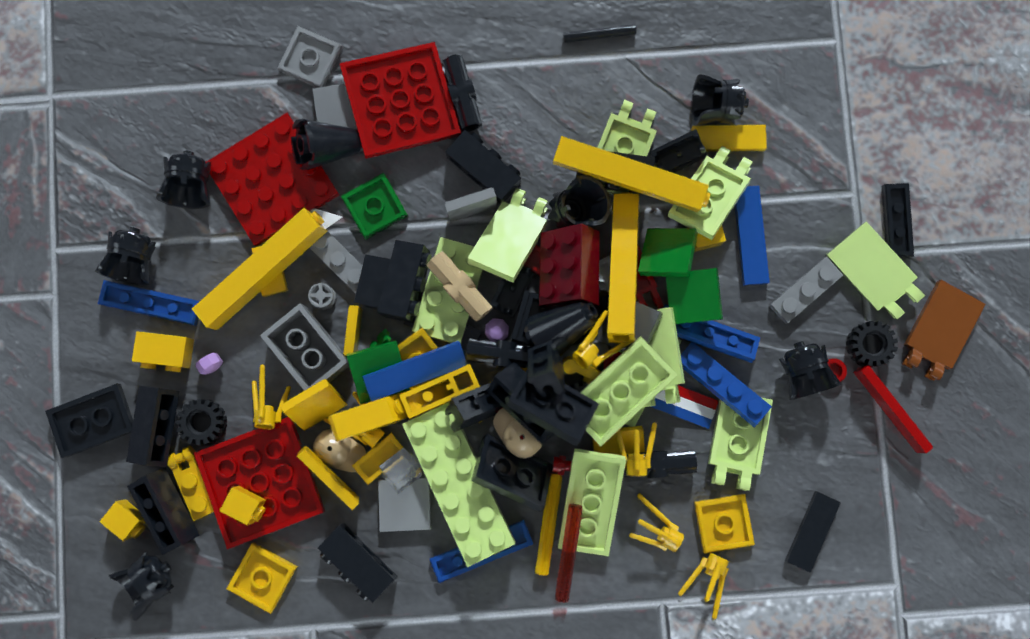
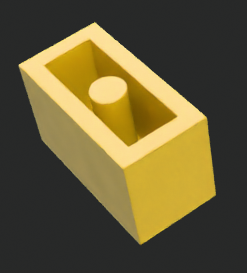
[132,331,195,373]

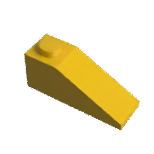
[399,364,480,419]
[328,392,408,442]

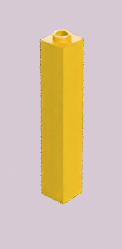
[553,136,711,212]
[607,192,640,343]
[192,208,328,330]

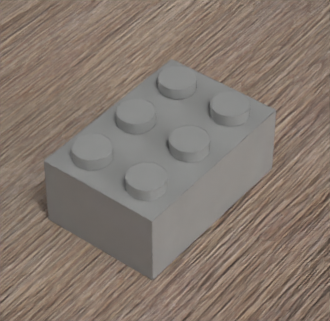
[260,303,350,391]

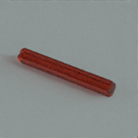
[555,503,583,603]

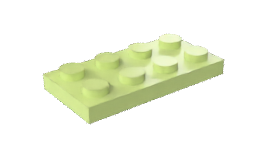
[412,237,483,344]
[580,336,677,446]
[558,448,626,556]

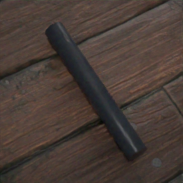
[563,24,637,43]

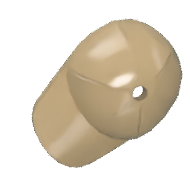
[493,408,543,458]
[313,428,366,472]

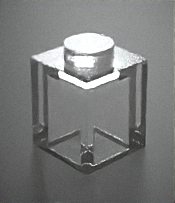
[379,447,422,494]

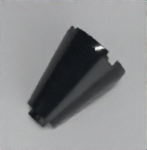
[291,119,362,170]
[524,301,598,357]

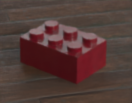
[539,223,600,310]

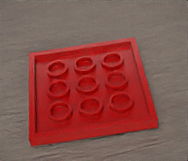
[339,42,461,159]
[206,112,339,247]
[194,417,326,550]

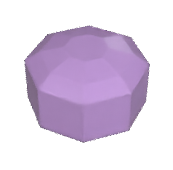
[485,318,509,342]
[195,352,223,375]

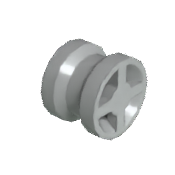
[308,283,337,310]

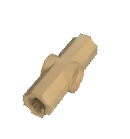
[426,251,493,322]

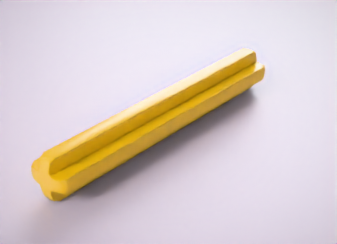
[535,473,562,576]

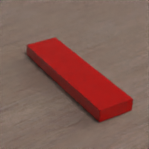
[853,366,933,454]

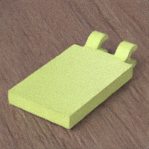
[597,100,657,195]
[668,146,753,240]
[468,188,548,283]
[826,221,925,319]
[644,307,685,407]
[708,397,773,491]

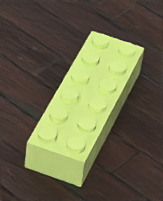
[402,402,515,567]

